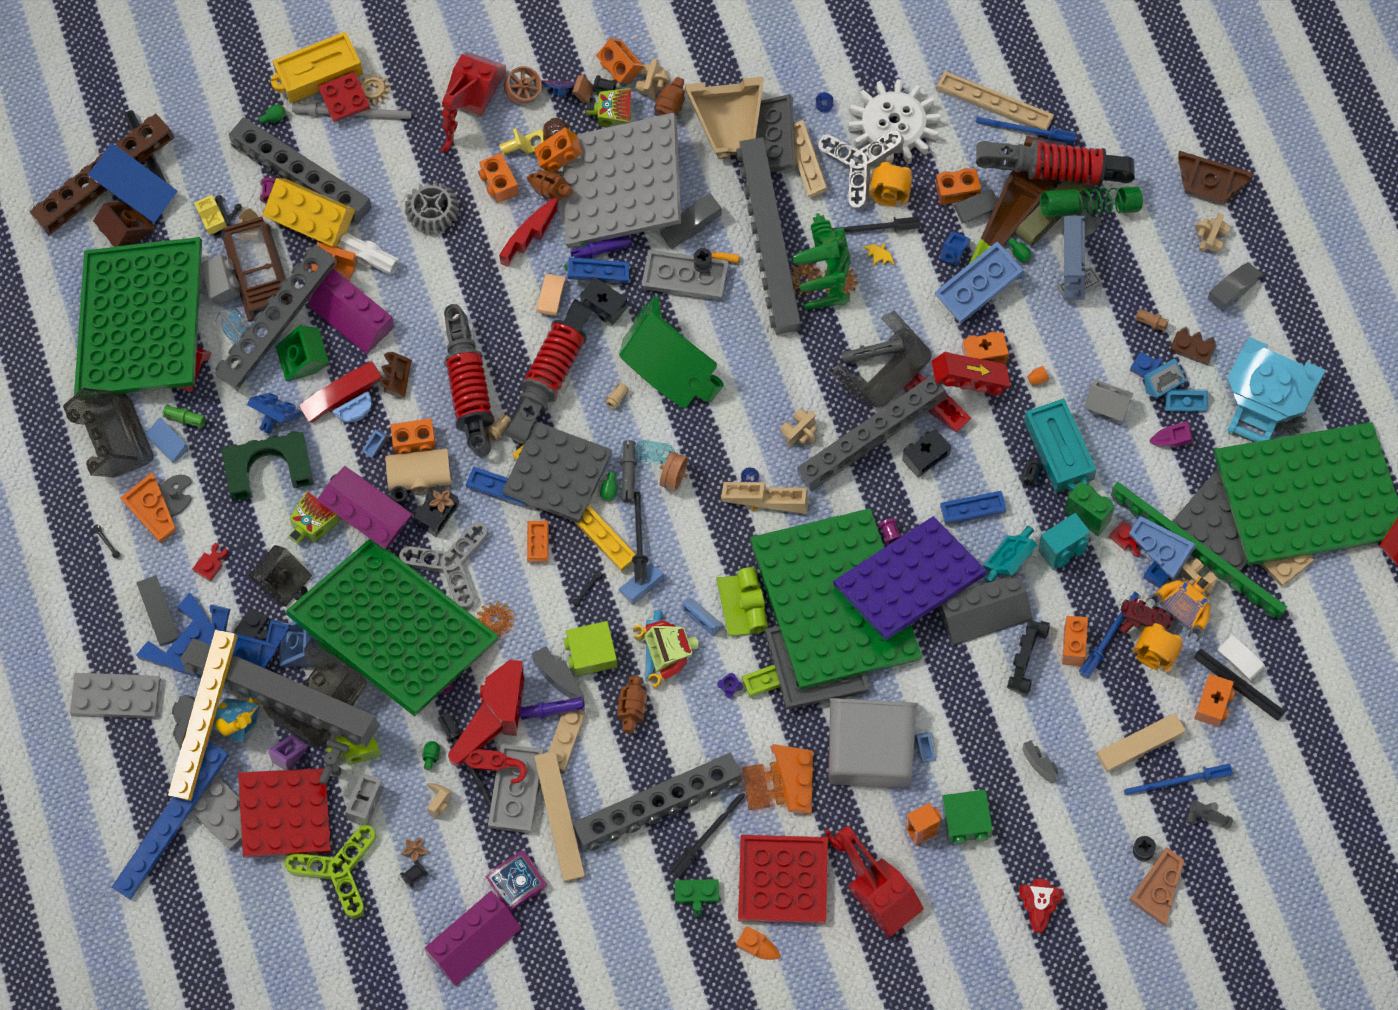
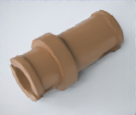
[1135,308,1169,332]

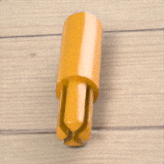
[711,252,739,263]

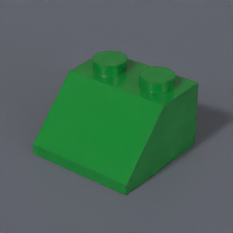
[275,325,329,381]

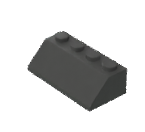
[938,573,1033,646]

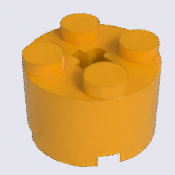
[869,162,912,207]
[1133,623,1183,672]

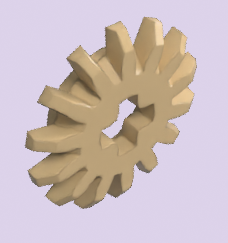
[359,73,391,105]

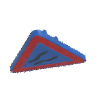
[541,80,576,97]

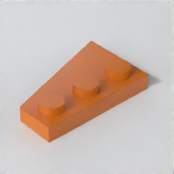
[120,472,176,543]
[770,744,813,815]

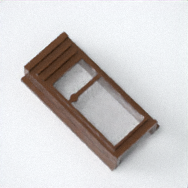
[222,216,293,322]

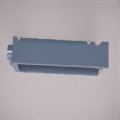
[1064,215,1085,300]

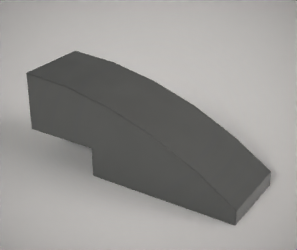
[660,193,722,249]
[1208,262,1263,311]
[136,575,179,646]
[531,646,584,700]

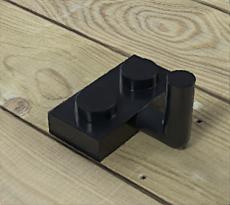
[234,607,269,641]

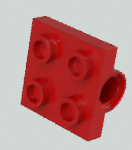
[318,72,370,123]

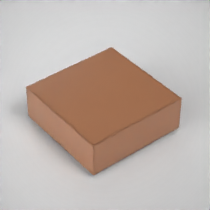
[572,75,593,103]

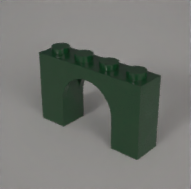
[221,431,314,501]

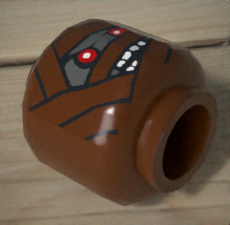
[543,118,569,141]

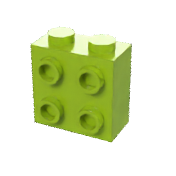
[563,621,617,676]

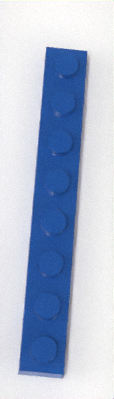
[111,742,229,900]

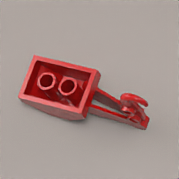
[441,53,506,153]
[448,660,527,784]
[825,826,924,938]

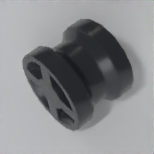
[1132,836,1156,862]

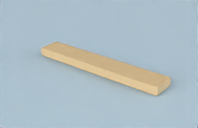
[936,71,1054,130]
[534,751,585,882]

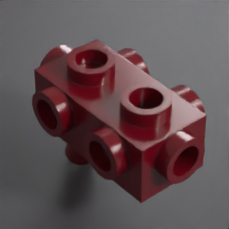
[1119,598,1173,635]

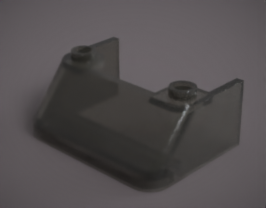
[828,310,932,408]

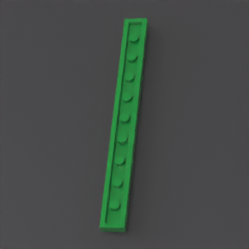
[1111,481,1287,620]

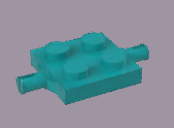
[983,525,1037,583]

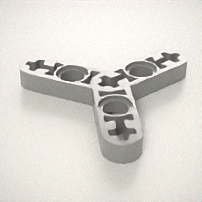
[818,130,904,210]
[400,522,488,610]

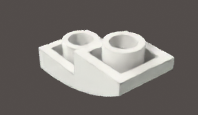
[1217,635,1265,681]

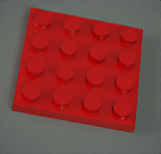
[238,768,331,858]
[738,835,828,924]

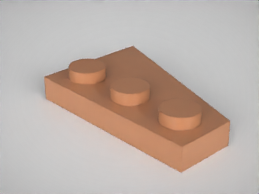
[1129,847,1184,926]

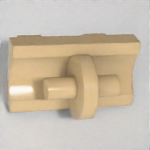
[636,59,671,100]
[1195,213,1231,253]
[780,408,817,448]
[1180,558,1218,597]

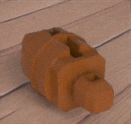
[654,77,685,116]
[527,169,573,201]
[617,675,647,734]

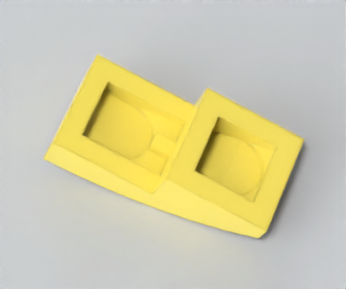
[194,195,227,235]

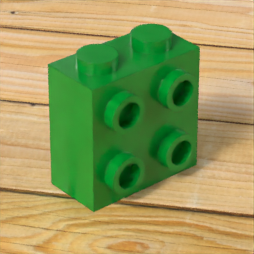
[1064,481,1115,537]
[941,789,993,845]

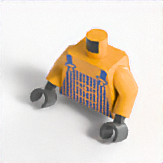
[1146,576,1211,642]

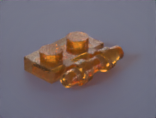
[742,761,785,810]

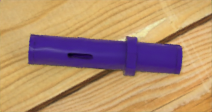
[570,235,632,259]
[519,697,585,720]

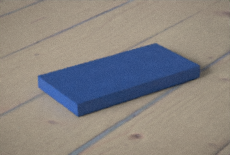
[88,143,178,224]

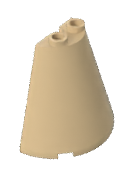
[685,77,764,159]

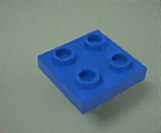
[247,393,302,434]

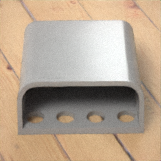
[828,698,918,789]

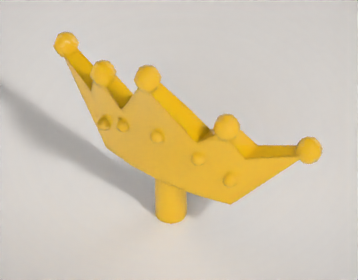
[862,243,895,266]

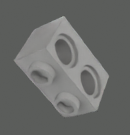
[345,773,384,825]

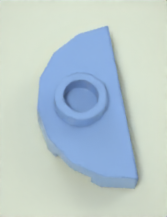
[333,391,371,422]

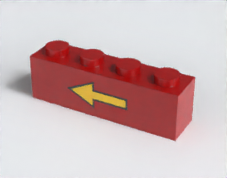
[931,352,1011,396]

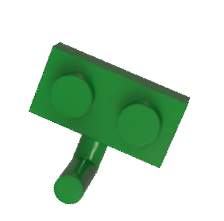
[675,879,719,917]

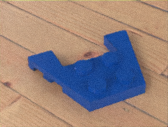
[136,593,213,678]
[210,604,291,669]

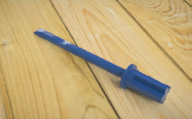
[976,117,1076,144]
[1079,591,1139,679]
[1124,764,1233,795]

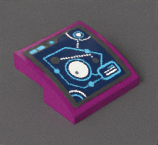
[485,851,548,912]

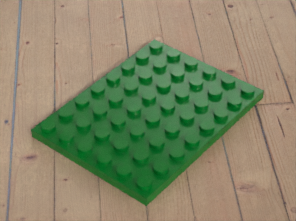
[74,237,202,398]
[1213,422,1398,566]
[750,508,922,690]
[286,539,499,717]

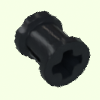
[593,75,617,93]
[694,248,712,273]
[1020,459,1044,487]
[400,860,429,889]

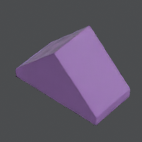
[268,735,309,770]

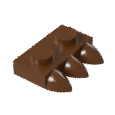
[1169,327,1216,366]
[379,352,412,399]

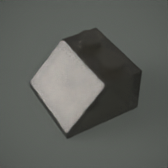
[248,545,312,607]

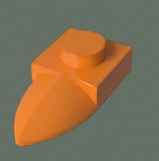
[736,926,781,960]

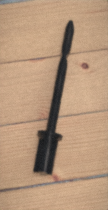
[832,216,920,233]
[632,491,648,585]
[438,713,492,808]
[669,793,745,878]

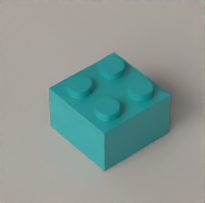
[1038,513,1090,570]

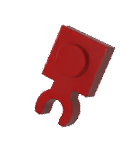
[1109,520,1140,558]
[192,543,228,582]

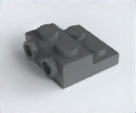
[172,695,195,751]

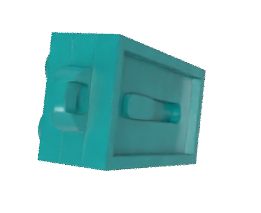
[1024,398,1097,493]

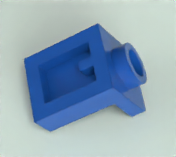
[940,231,971,266]
[1130,351,1163,379]

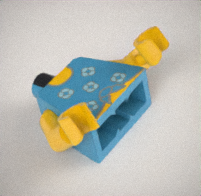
[213,697,260,742]

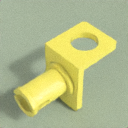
[499,128,544,156]

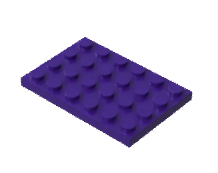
[833,516,986,641]

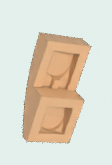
[537,274,566,316]

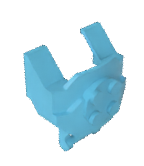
[1227,337,1326,442]

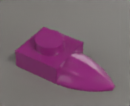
[1149,421,1193,448]

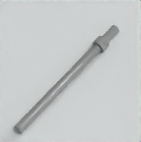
[292,103,412,119]

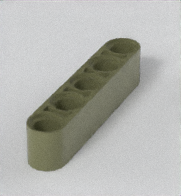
[1015,175,1093,246]

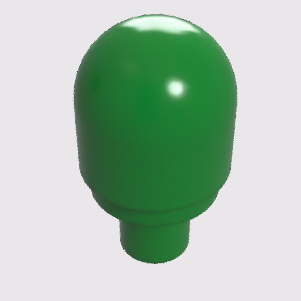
[259,104,286,125]
[1007,237,1032,263]
[600,472,618,502]
[422,741,441,771]

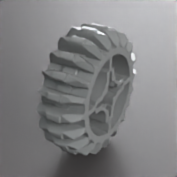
[405,181,459,234]

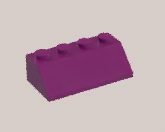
[307,268,394,355]
[317,466,413,549]
[425,890,522,986]

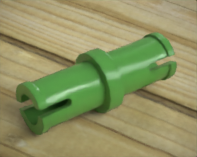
[163,404,206,428]

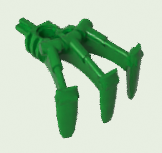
[793,213,851,310]

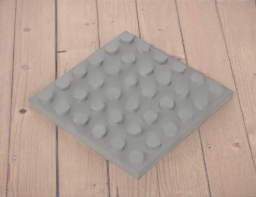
[563,113,681,248]

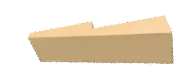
[721,482,809,514]
[1096,713,1186,772]

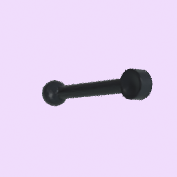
[215,195,231,227]
[213,204,242,238]
[93,524,120,559]
[572,570,602,606]

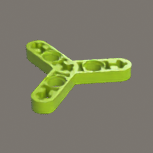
[285,825,376,919]

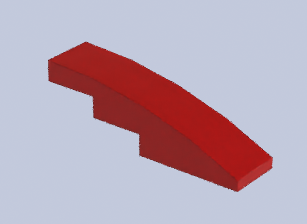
[499,198,559,267]
[299,361,383,423]
[895,365,971,433]

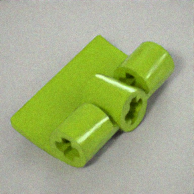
[716,567,768,636]

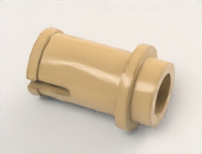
[605,382,629,409]
[488,414,512,440]

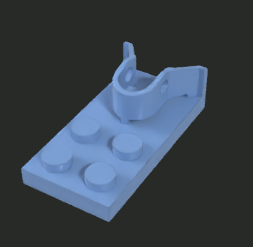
[934,241,1025,324]

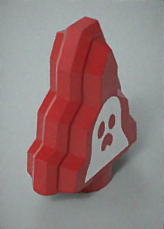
[1019,879,1063,933]

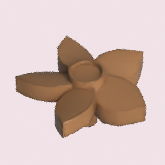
[429,490,454,514]
[401,838,428,862]

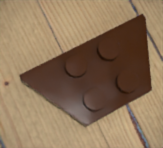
[1178,150,1254,205]

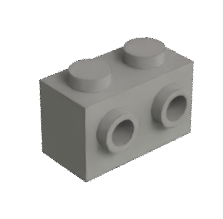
[201,254,240,305]
[1084,379,1134,422]

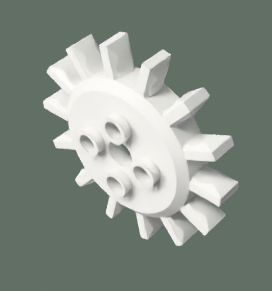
[848,79,940,164]

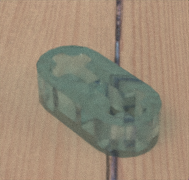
[636,440,675,465]

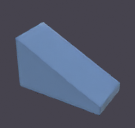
[362,429,390,458]
[915,732,936,763]

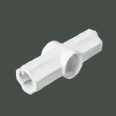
[338,233,399,275]

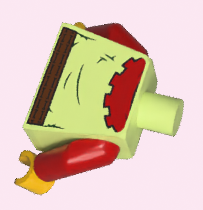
[633,620,698,688]

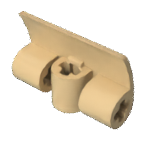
[386,449,452,494]

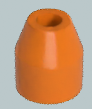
[1027,366,1050,385]

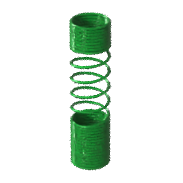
[1040,186,1143,217]

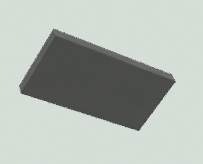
[756,94,796,173]

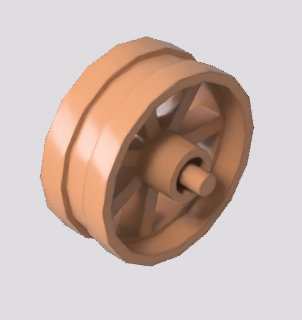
[503,66,542,105]
[660,451,688,491]

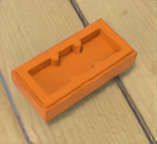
[527,521,549,563]

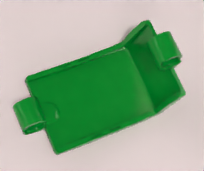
[619,295,724,409]

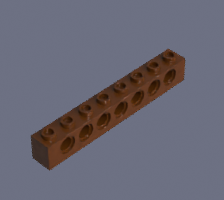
[29,113,175,236]

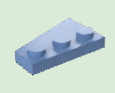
[1129,516,1195,581]

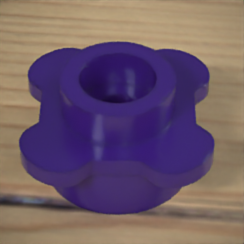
[717,673,743,698]

